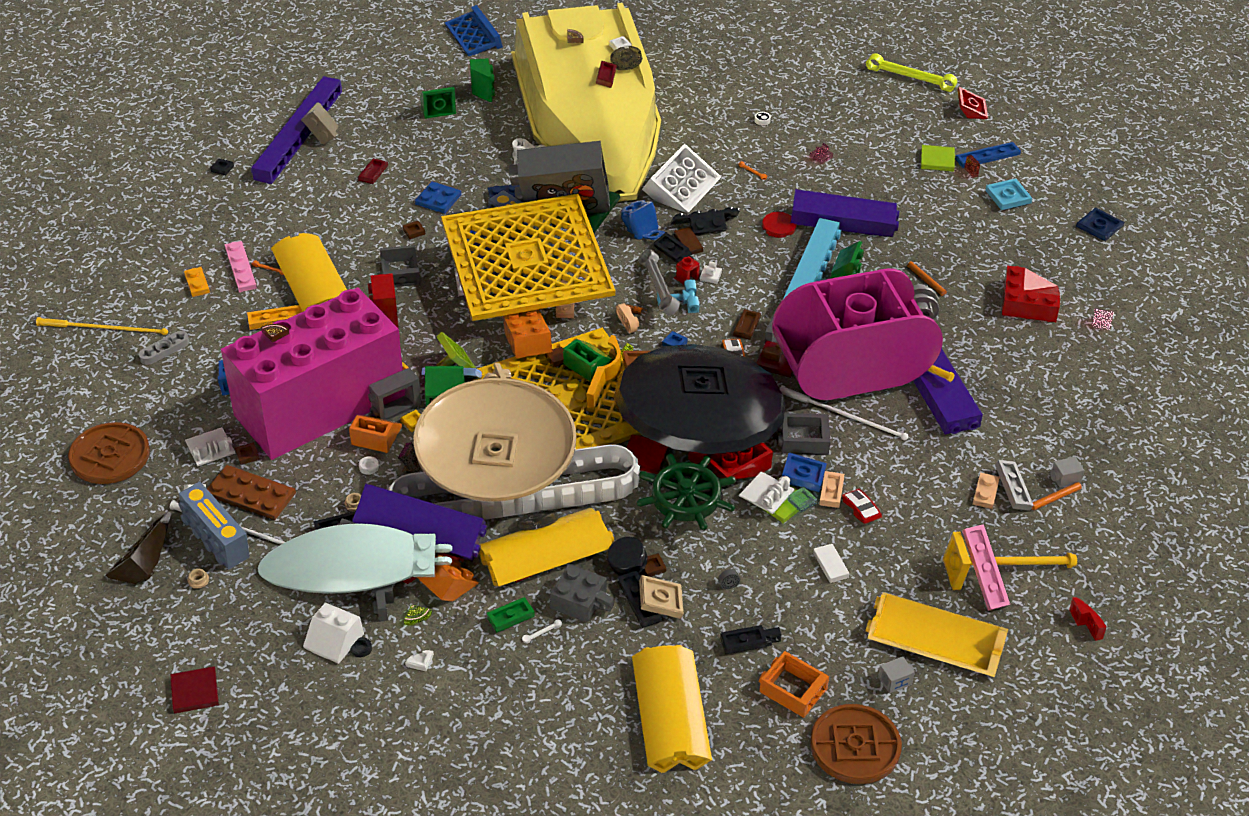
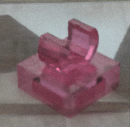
[810,143,833,164]
[1092,308,1114,330]

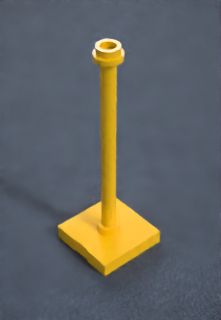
[943,532,1077,590]

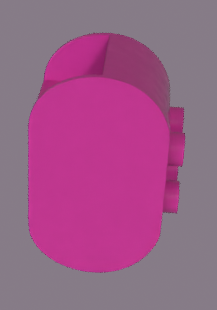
[772,268,943,400]

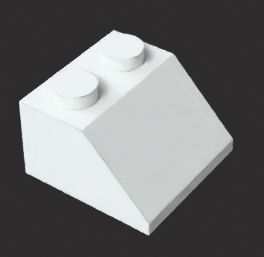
[303,603,364,664]

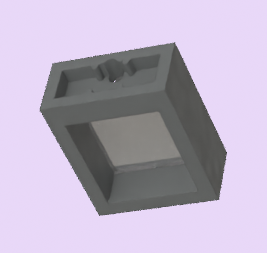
[777,413,830,455]

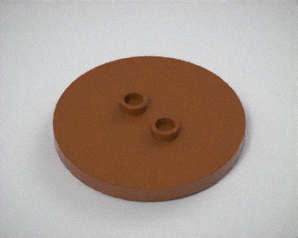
[68,422,150,484]
[810,704,902,784]

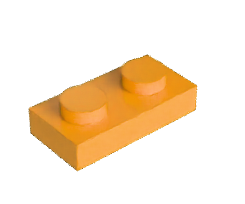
[184,267,210,297]

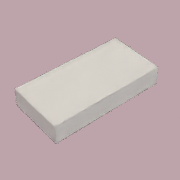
[813,544,850,583]

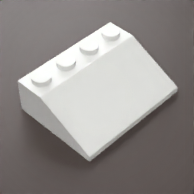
[642,144,721,213]

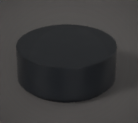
[350,637,372,658]

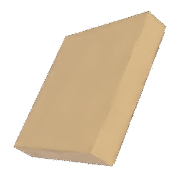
[639,575,684,619]

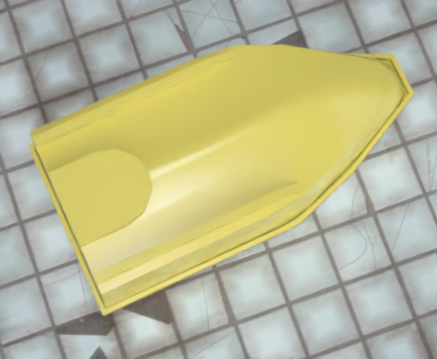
[511,3,661,202]

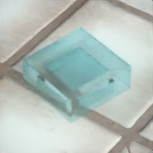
[788,487,817,513]

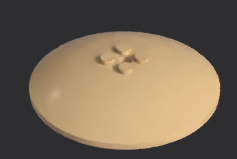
[414,378,576,501]

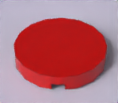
[762,212,796,238]

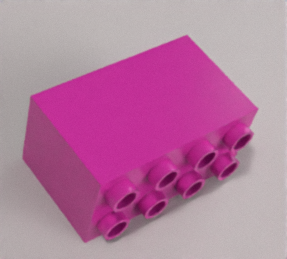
[221,287,405,460]

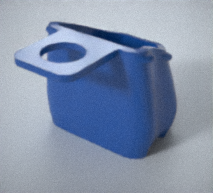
[621,200,665,240]

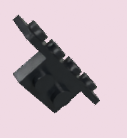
[671,207,740,235]

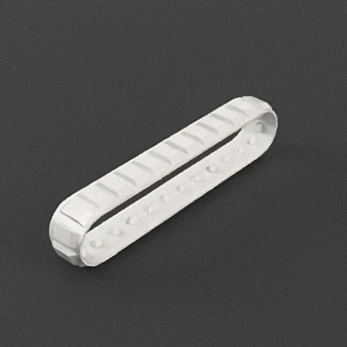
[388,445,640,520]

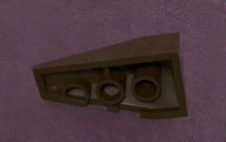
[105,511,171,584]

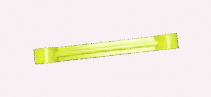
[866,53,957,92]

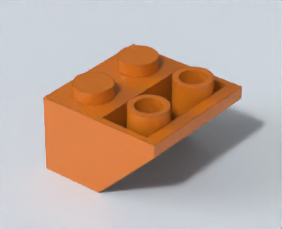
[349,415,402,453]
[417,555,479,601]

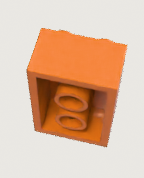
[503,309,552,358]

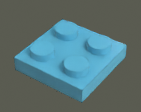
[985,178,1032,210]

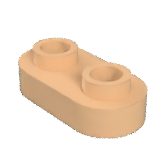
[616,303,639,334]

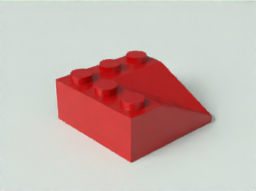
[1002,265,1060,323]
[688,442,773,479]

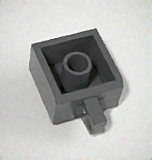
[550,564,614,622]

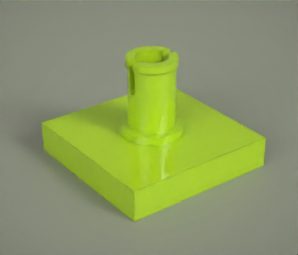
[436,332,476,368]

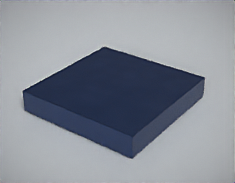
[1076,208,1125,241]

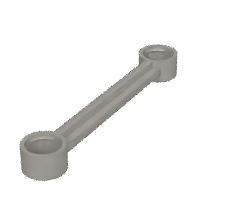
[639,249,680,316]

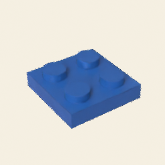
[415,182,461,214]
[782,453,827,492]

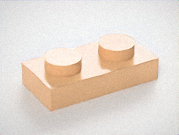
[819,471,845,508]
[972,472,1000,509]

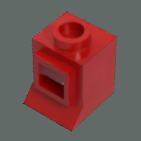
[674,256,700,284]

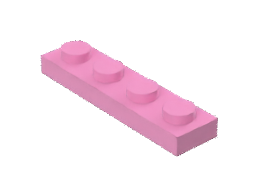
[224,241,257,292]
[962,524,1010,611]

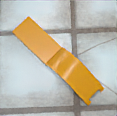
[586,335,622,408]

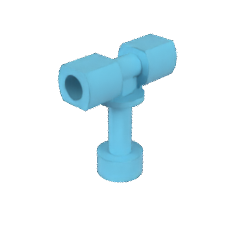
[657,280,699,313]

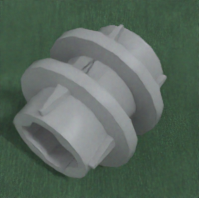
[913,284,939,319]

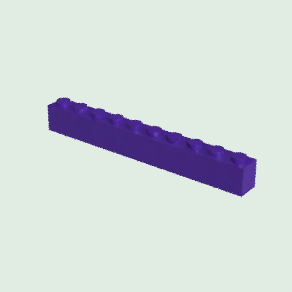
[251,76,342,184]

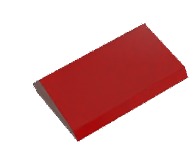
[957,87,988,119]

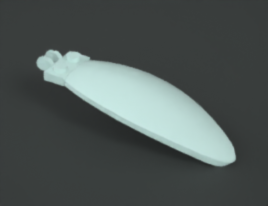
[258,524,452,594]

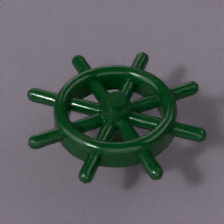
[636,454,736,530]

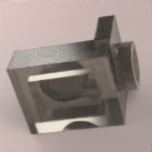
[398,442,421,474]

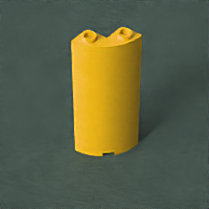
[271,233,347,312]
[479,508,614,586]
[865,592,1009,677]
[632,645,712,773]

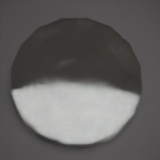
[610,46,643,70]
[517,510,558,531]

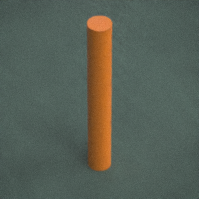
[907,261,947,296]
[1032,482,1082,511]

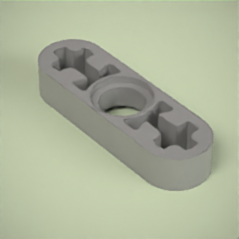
[139,331,189,365]

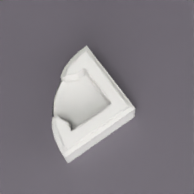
[405,650,434,671]

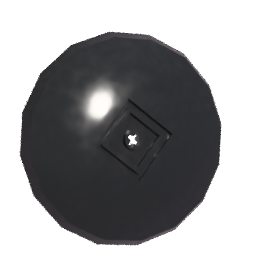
[614,344,785,454]

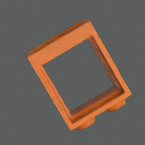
[759,651,829,718]

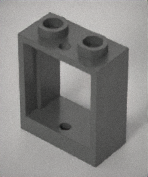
[368,367,421,420]

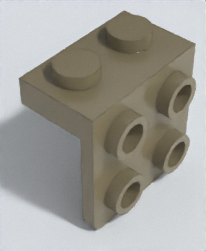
[301,103,338,144]

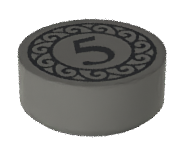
[718,569,740,590]

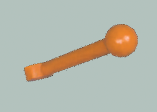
[738,161,767,180]
[252,260,284,275]

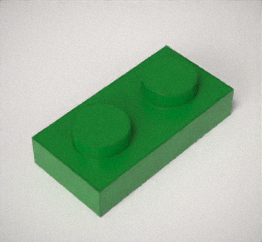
[487,597,535,633]

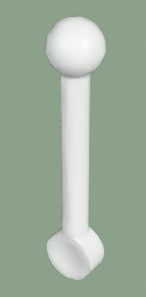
[522,619,562,643]

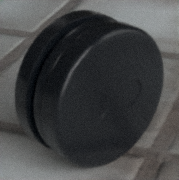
[607,537,648,576]

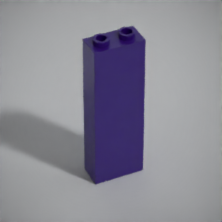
[791,189,899,237]
[913,348,983,435]
[352,483,487,562]

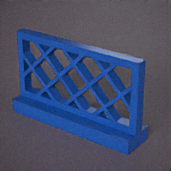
[445,5,503,56]

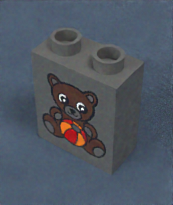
[509,141,610,217]

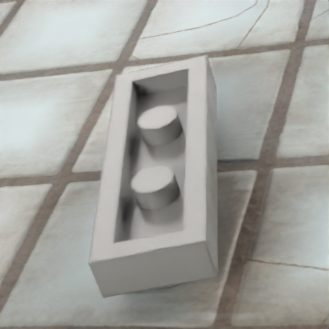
[995,460,1034,511]

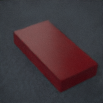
[596,61,617,88]
[358,158,388,184]

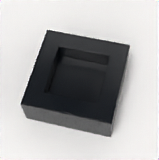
[210,158,234,176]

